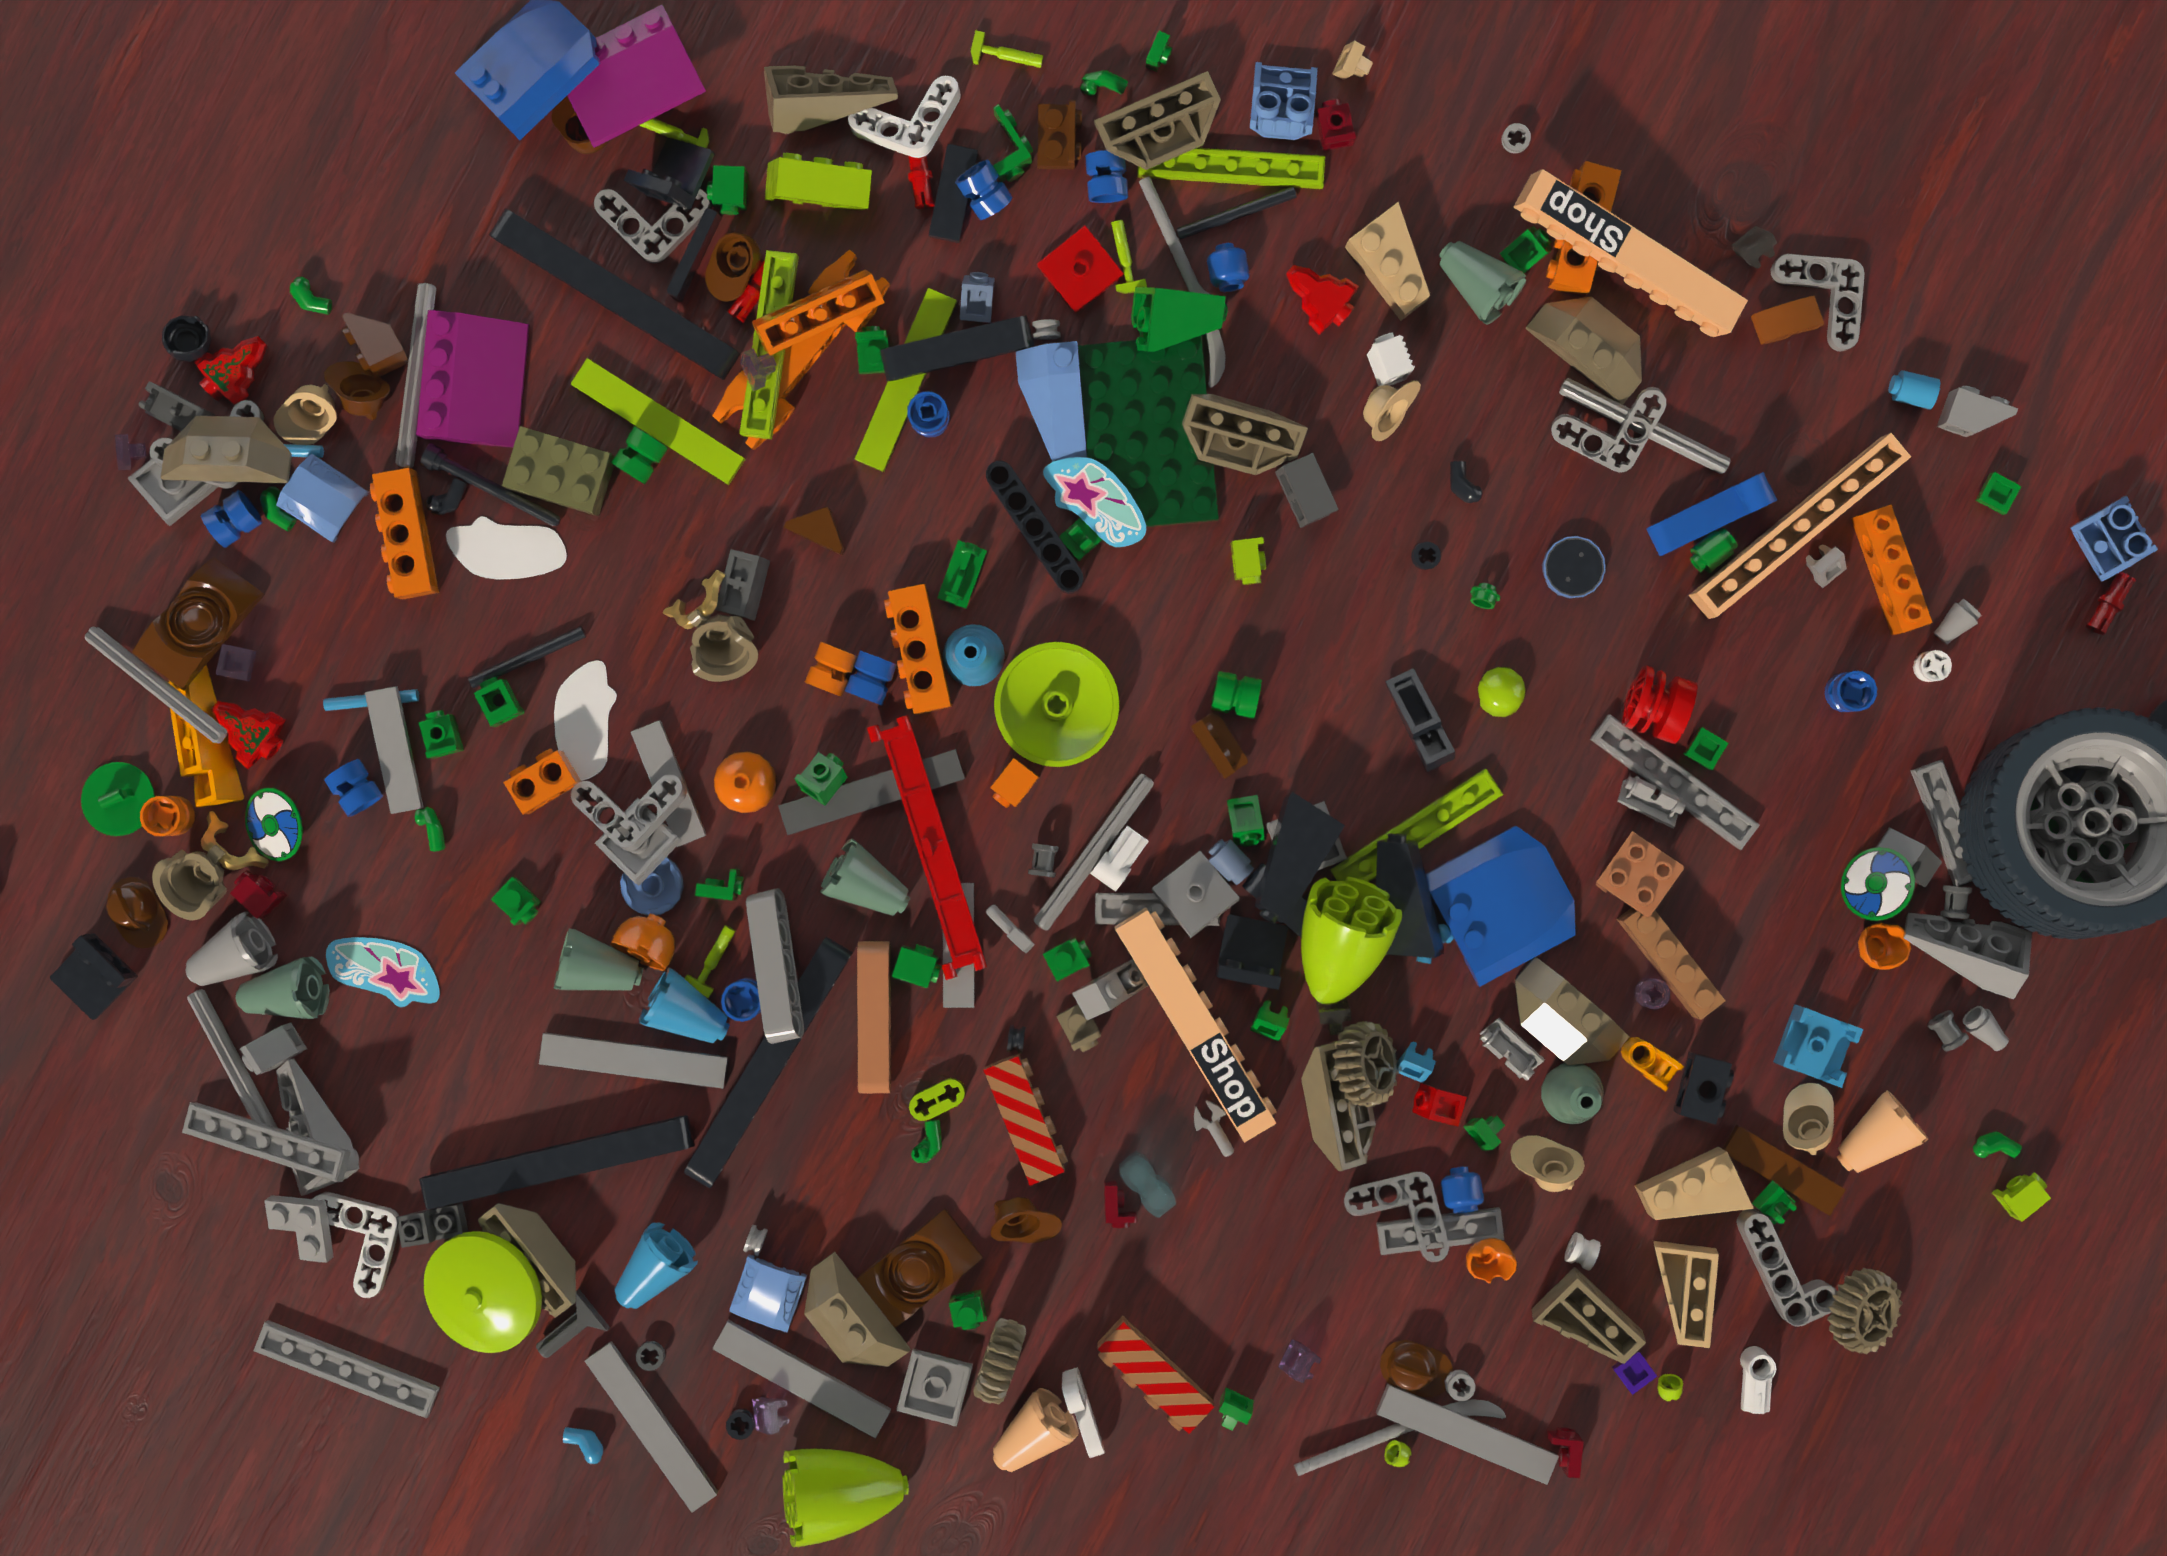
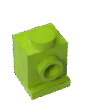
[1230,537,1266,585]
[1992,1172,2051,1222]

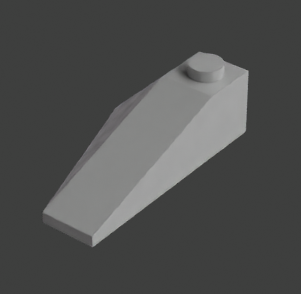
[276,1059,360,1196]

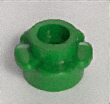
[1470,583,1500,609]

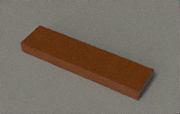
[1722,1125,1846,1216]

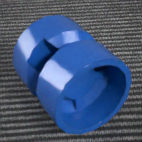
[1085,150,1128,203]
[955,160,1013,220]
[907,392,950,437]
[201,490,263,548]
[845,651,897,705]
[1825,671,1877,712]
[324,759,383,817]
[721,978,761,1022]

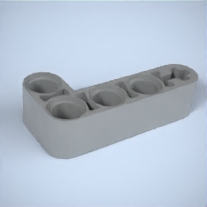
[1737,1209,1838,1327]

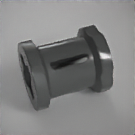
[1028,843,1059,877]
[1940,885,1972,919]
[1927,1010,1969,1052]

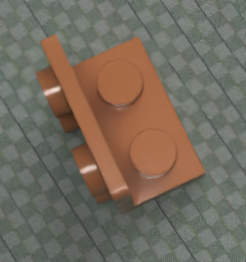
[1596,831,1684,918]

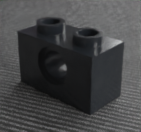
[1673,1051,1734,1124]

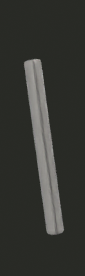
[395,283,436,468]
[1559,378,1731,474]
[85,626,228,744]
[1034,773,1154,931]
[187,989,278,1128]

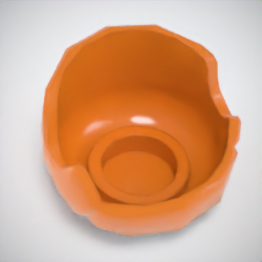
[1858,922,1911,970]
[1466,1238,1517,1283]

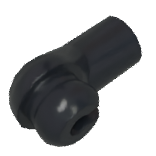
[1450,461,1483,503]
[425,478,468,515]

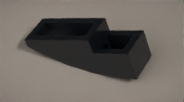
[1385,668,1455,772]

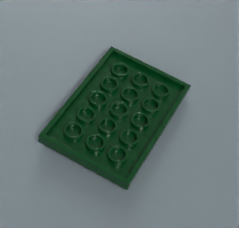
[1078,336,1219,527]

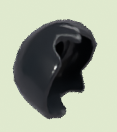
[162,315,211,362]

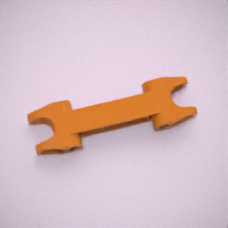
[712,249,890,450]

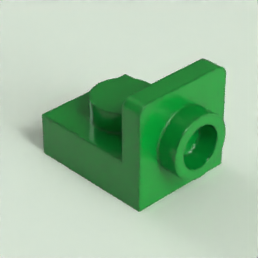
[1499,226,1553,273]
[855,326,889,374]
[1227,795,1264,847]
[695,869,744,901]
[491,876,541,926]
[1043,936,1092,982]

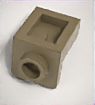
[1056,1004,1101,1052]

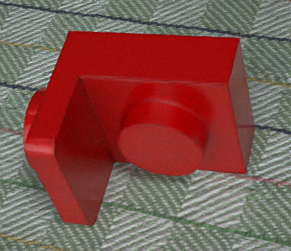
[1412,1083,1467,1127]

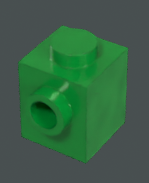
[707,165,748,215]
[892,944,942,988]

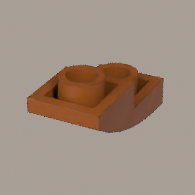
[1751,296,1824,345]

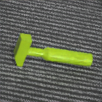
[971,30,1044,68]
[639,118,709,148]
[1111,220,1147,294]
[685,925,736,998]

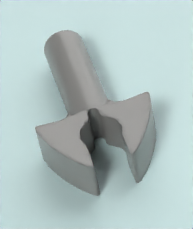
[986,905,1035,953]
[1194,1100,1234,1157]

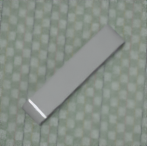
[746,888,804,1044]

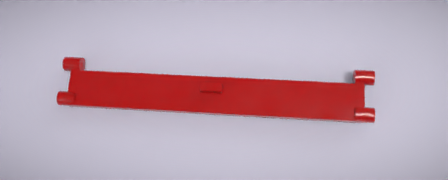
[867,715,987,980]

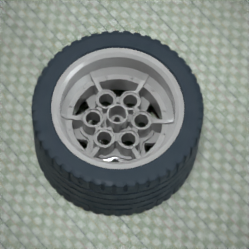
[1958,707,2167,939]

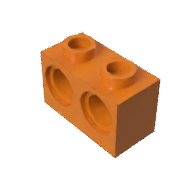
[503,748,582,815]
[991,758,1039,808]

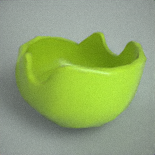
[1478,667,1525,717]

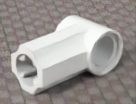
[1090,826,1149,892]
[1740,1346,1776,1414]

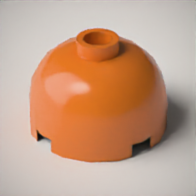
[714,751,776,813]
[610,914,675,971]

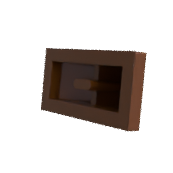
[784,506,845,556]

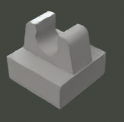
[1806,545,1847,588]

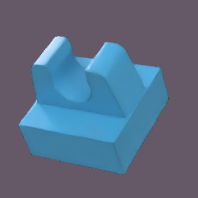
[1396,1042,1436,1083]

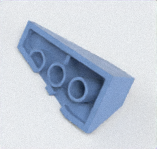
[1015,341,1087,462]

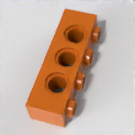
[1546,161,1622,297]
[752,269,885,356]
[370,468,439,599]
[1851,505,1932,635]
[884,584,952,714]

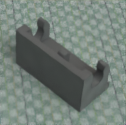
[139,381,216,431]
[1275,453,1339,528]
[715,549,770,621]

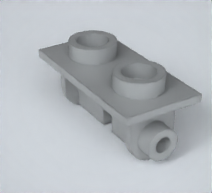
[1617,776,1686,829]
[1480,1018,1545,1081]

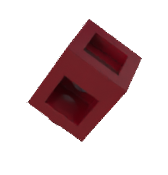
[1316,99,1356,151]
[230,870,287,919]

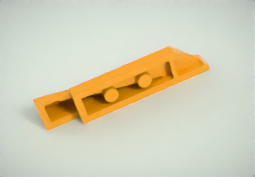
[168,665,244,807]

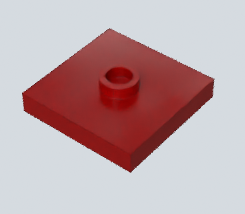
[1037,225,1124,314]

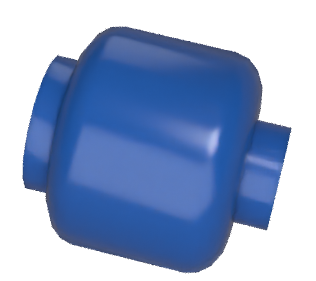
[1207,243,1250,292]
[1441,1167,1484,1214]

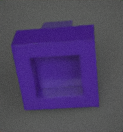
[1612,1351,1657,1395]

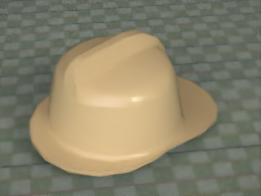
[1363,381,1421,441]
[274,384,337,445]
[1783,1083,1834,1155]
[1510,1135,1585,1192]

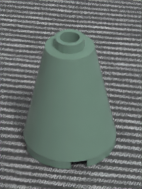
[1439,241,1526,325]
[820,838,910,916]
[553,928,643,991]
[236,956,330,1019]
[1541,1063,1604,1124]

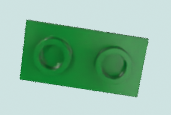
[937,540,987,609]

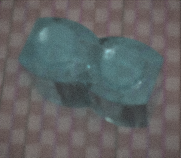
[1119,1150,1176,1218]

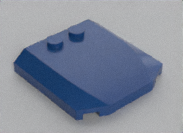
[455,0,600,140]
[1425,826,1575,987]

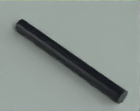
[1176,186,1297,240]
[468,626,586,689]

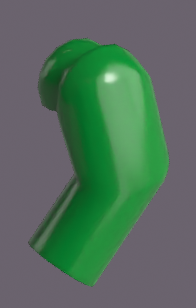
[911,1119,942,1163]
[1973,1131,2022,1158]

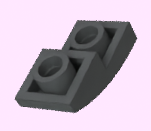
[396,1203,469,1248]

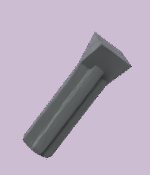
[536,1289,611,1358]

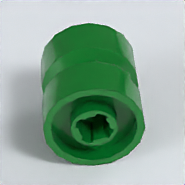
[611,426,668,485]
[1211,671,1262,719]

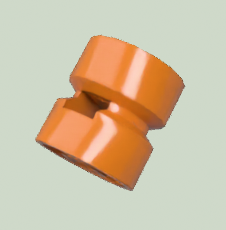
[805,642,858,697]
[140,796,195,836]

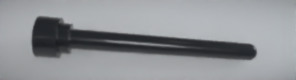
[420,443,561,526]

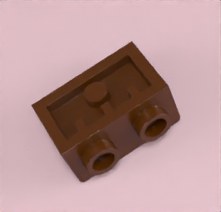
[1037,100,1082,169]
[1190,711,1248,779]

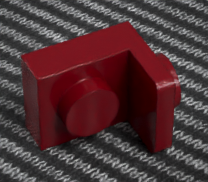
[1104,1181,1137,1228]
[1547,1427,1584,1479]

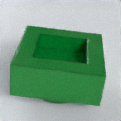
[1145,31,1173,72]
[1976,472,2022,515]
[1683,727,1728,770]

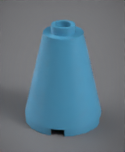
[943,624,1005,686]
[639,968,730,1043]
[615,1223,698,1309]

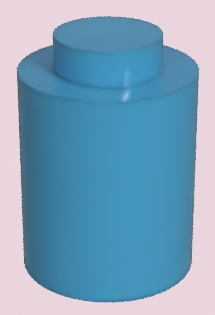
[1888,370,1940,409]

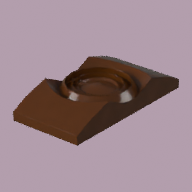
[132,556,264,691]
[856,1208,983,1328]

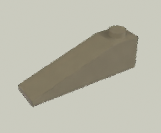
[764,65,898,134]

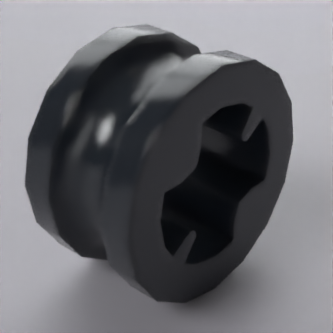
[1411,542,1441,570]
[1007,1025,1026,1054]
[726,1409,755,1440]

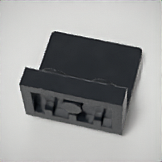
[624,138,715,209]
[1215,914,1288,990]
[50,933,138,1020]

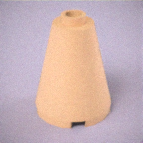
[1837,1090,1928,1173]
[993,1388,1079,1472]

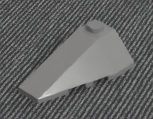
[1903,913,2032,999]

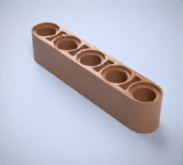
[857,941,891,1094]

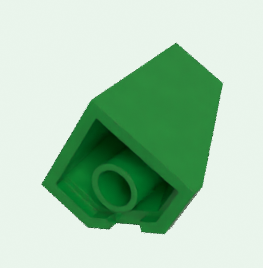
[1131,287,1228,352]

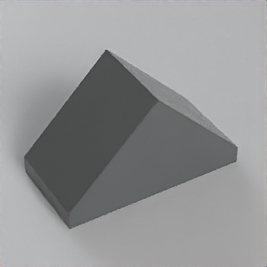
[1876,828,1942,888]

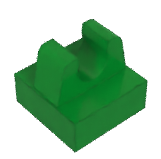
[1059,518,1102,561]
[1250,1000,1290,1041]
[1463,1115,1505,1151]
[1752,1180,1797,1225]
[1219,1387,1254,1431]

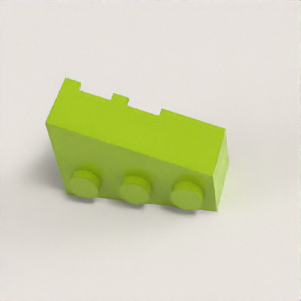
[765,153,872,211]

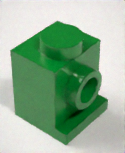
[474,677,525,727]
[418,710,464,759]
[794,752,848,806]
[949,1289,987,1330]

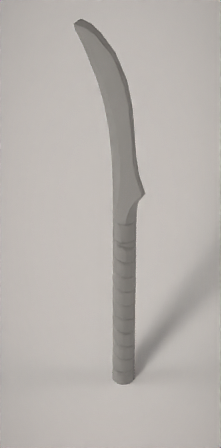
[1139,176,1225,388]
[1294,1399,1506,1476]

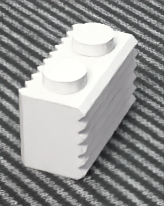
[1367,332,1415,386]

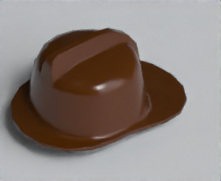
[324,361,390,420]
[106,877,168,948]
[990,1197,1062,1243]
[1380,1340,1453,1397]

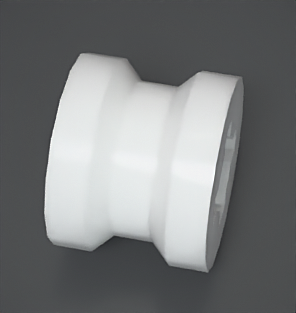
[1913,650,1952,682]
[1564,1232,1601,1271]

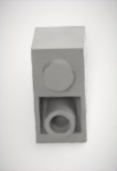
[1937,386,2018,437]
[1072,959,1149,1020]
[240,1023,307,1075]

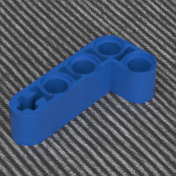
[1646,472,1777,557]

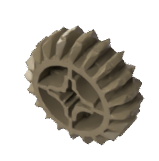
[1333,1021,1399,1107]
[1827,1268,1903,1354]
[973,1318,1026,1405]

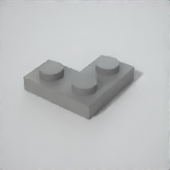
[265,1195,334,1263]

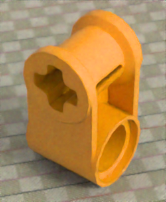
[1621,1037,1684,1092]

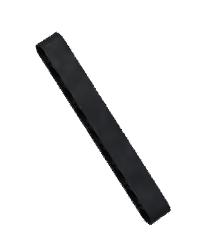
[489,208,740,380]
[683,936,853,1189]
[419,1115,695,1209]

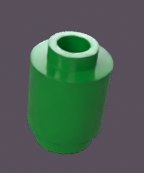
[1689,528,1738,573]

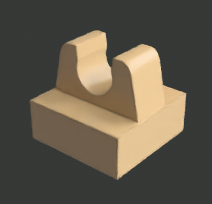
[1332,41,1373,80]

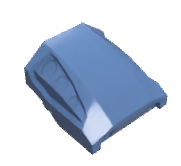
[1250,62,1318,140]
[276,454,369,543]
[2070,496,2158,582]
[729,1254,807,1332]

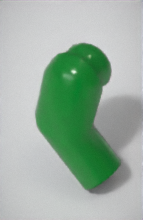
[1080,70,1128,96]
[290,277,332,315]
[260,486,297,532]
[415,807,446,852]

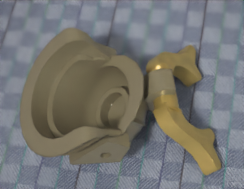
[663,570,758,682]
[152,811,269,920]

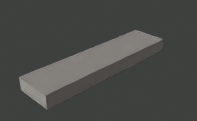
[365,686,424,814]
[631,720,707,847]
[1911,760,1973,887]
[943,883,975,1008]
[1095,893,1219,926]
[1376,1207,1504,1255]

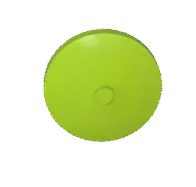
[994,642,1119,767]
[424,1231,542,1353]

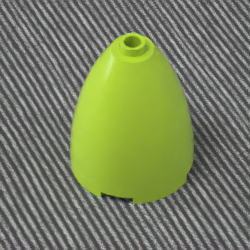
[1301,877,1402,1005]
[782,1449,909,1547]

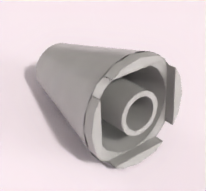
[186,912,278,986]

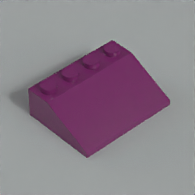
[567,5,706,148]
[416,310,529,448]

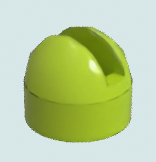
[1657,1374,1683,1401]
[1384,1440,1412,1467]

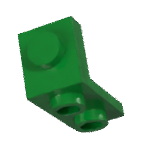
[993,104,1034,182]

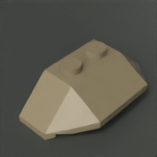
[1094,71,1221,170]
[1525,297,1642,405]
[1182,394,1308,475]
[161,416,292,483]
[1514,957,1629,1065]
[1301,1041,1376,1171]
[478,1203,576,1318]
[804,1252,911,1367]

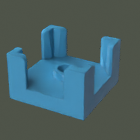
[1773,1004,1863,1088]

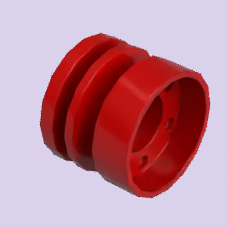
[1622,665,1698,744]

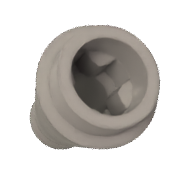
[1933,599,1982,645]
[1963,1006,2009,1051]

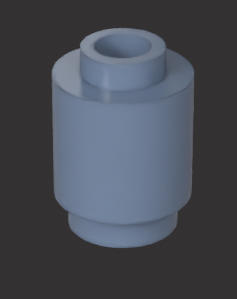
[1208,839,1254,885]

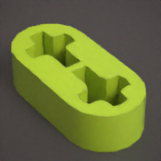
[909,1078,965,1121]

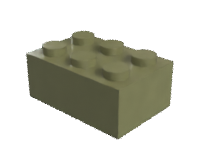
[502,426,615,517]

